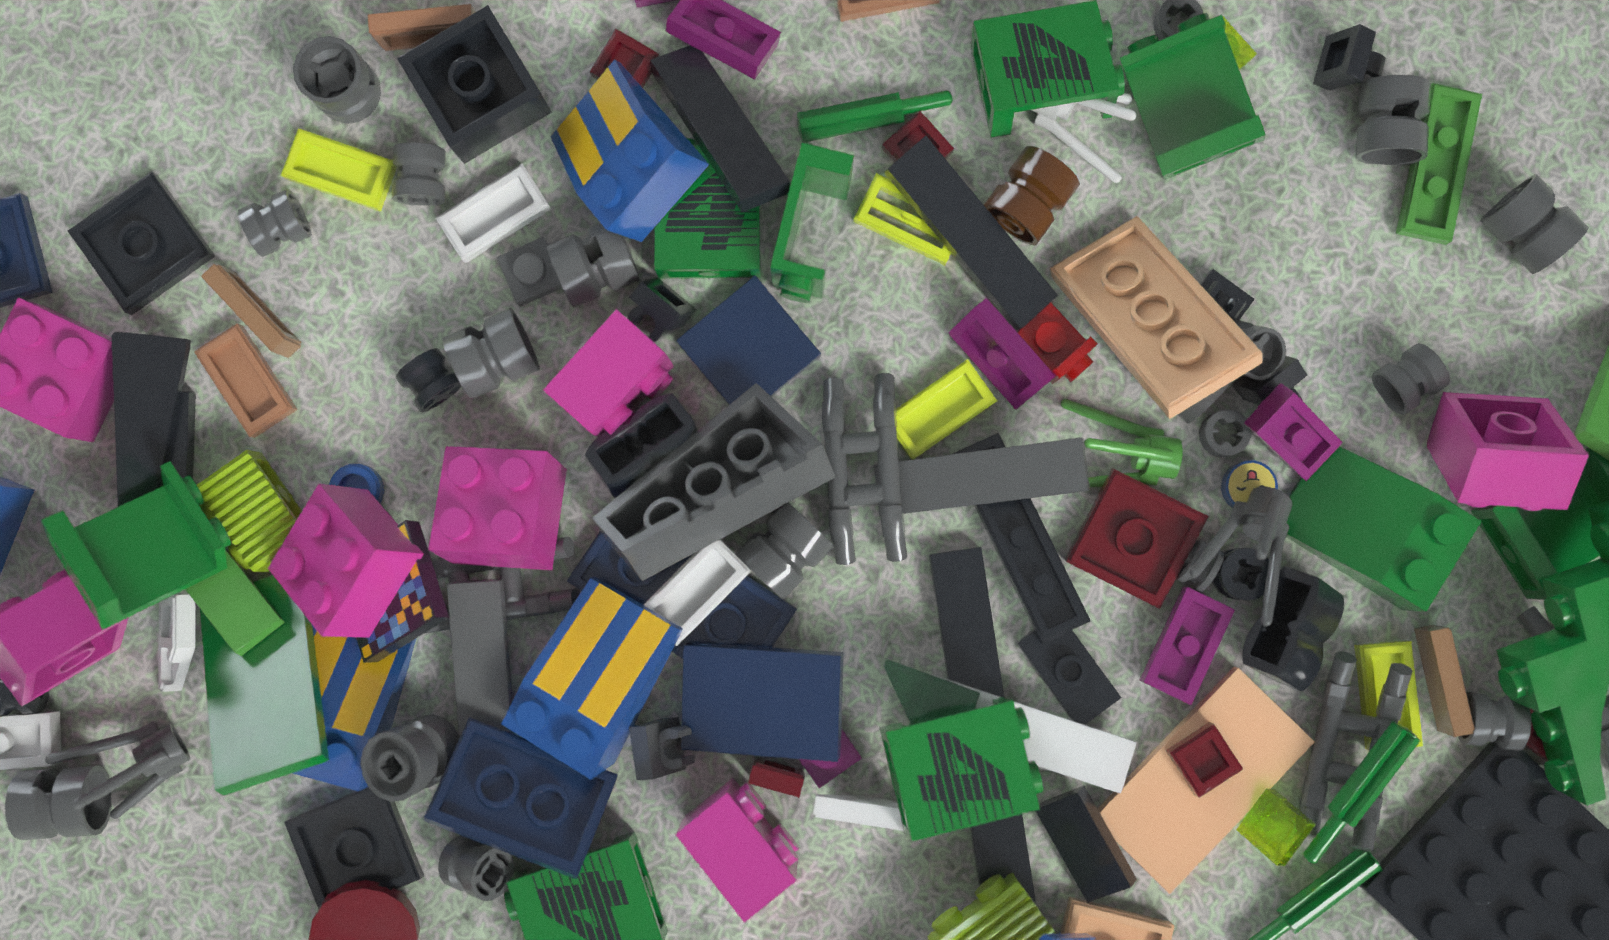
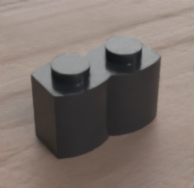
[585,393,697,499]
[1242,566,1344,692]

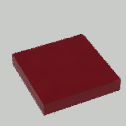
[1065,468,1209,609]

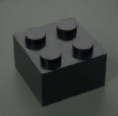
[397,5,552,164]

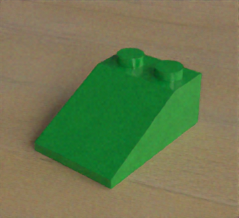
[1286,446,1482,612]

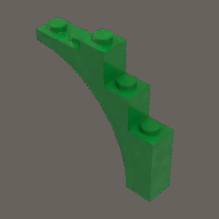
[1496,501,1609,806]

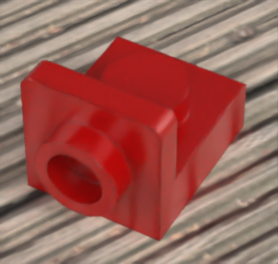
[1018,303,1098,384]

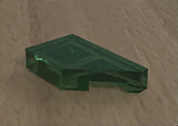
[883,658,980,724]

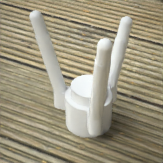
[1032,93,1136,183]

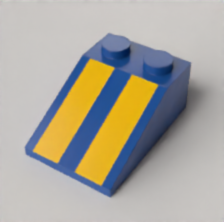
[551,59,710,242]
[501,577,683,780]
[292,625,417,791]

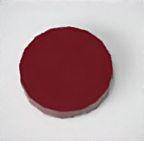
[309,880,420,940]

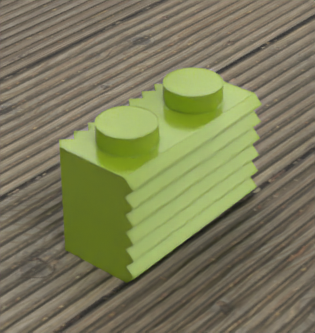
[197,450,302,572]
[927,873,1056,940]

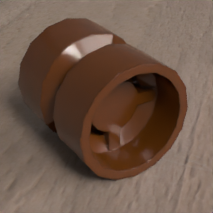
[984,146,1080,246]

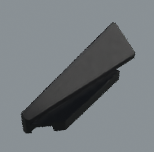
[112,332,196,507]

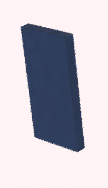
[567,531,797,659]

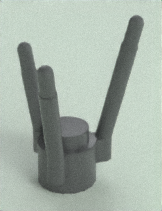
[1189,486,1292,626]
[45,721,190,819]

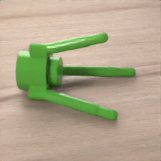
[1061,399,1183,488]

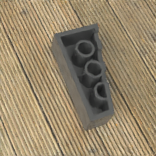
[592,383,836,581]

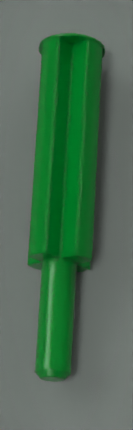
[797,90,952,143]
[1303,721,1421,864]
[1248,849,1382,940]

